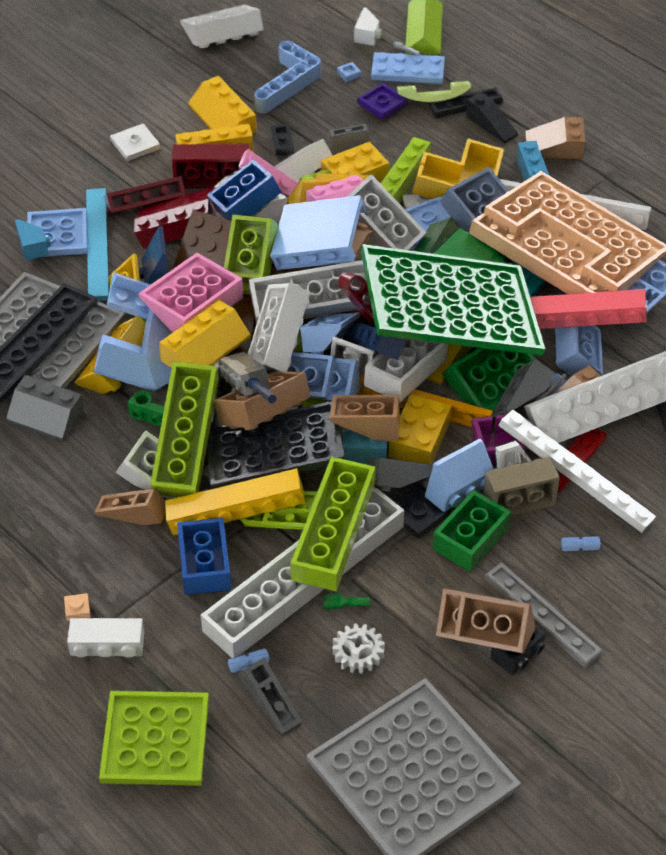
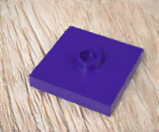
[357,83,408,120]

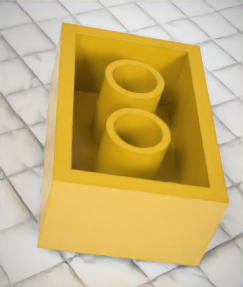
[321,142,389,183]
[388,394,452,465]

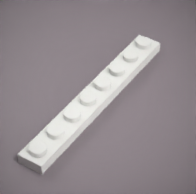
[499,410,656,533]

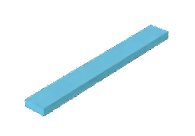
[86,188,109,301]

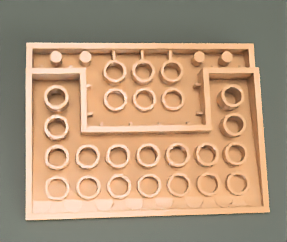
[469,171,666,294]

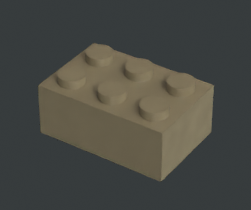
[483,457,560,516]

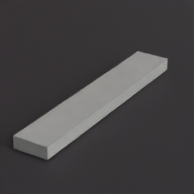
[484,562,603,669]

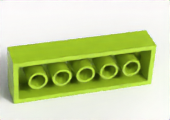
[151,362,219,498]
[290,457,375,591]

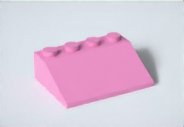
[139,253,243,332]

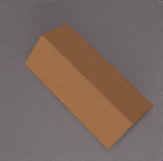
[436,588,535,653]

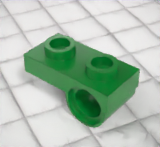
[128,391,165,426]

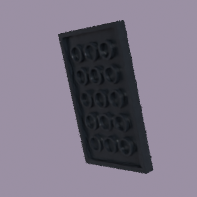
[207,401,345,489]

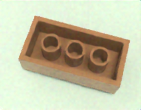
[214,371,311,430]

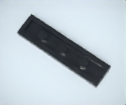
[429,87,503,119]

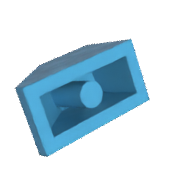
[15,219,51,261]

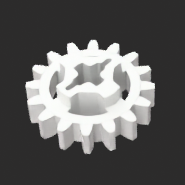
[332,623,385,674]

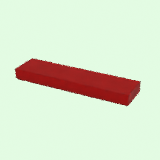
[555,428,607,493]

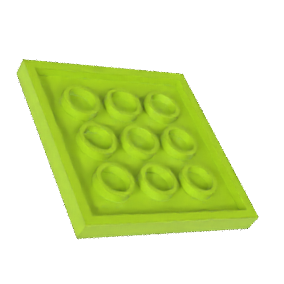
[99,691,209,786]

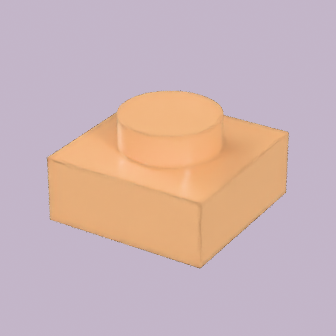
[64,593,91,621]

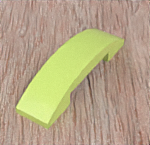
[397,81,471,102]

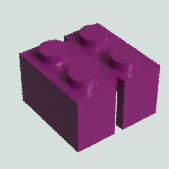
[471,414,526,467]

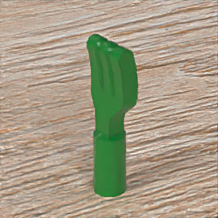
[323,594,370,610]

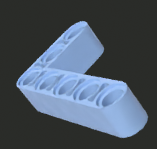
[254,41,321,113]

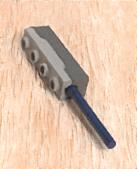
[218,352,277,404]

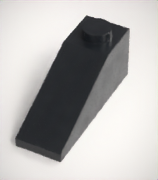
[466,92,518,144]

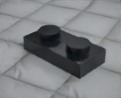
[271,124,294,155]

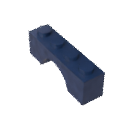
[346,322,407,360]

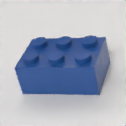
[207,159,282,221]
[177,518,231,595]

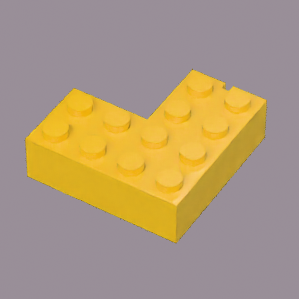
[412,139,504,199]

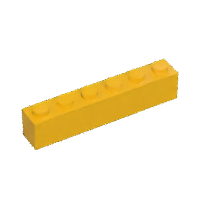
[165,469,305,535]

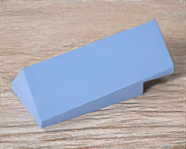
[271,352,361,401]

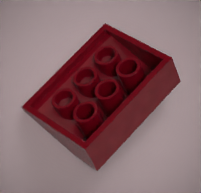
[134,187,217,249]

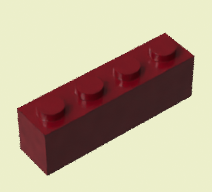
[104,176,186,215]

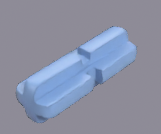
[561,536,601,551]
[228,649,269,673]

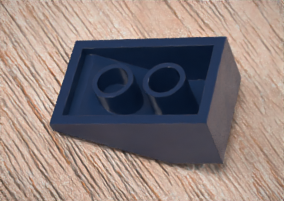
[139,226,168,284]

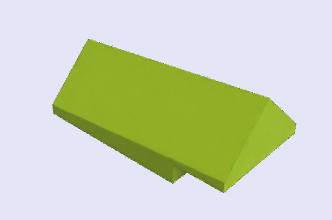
[405,0,443,55]

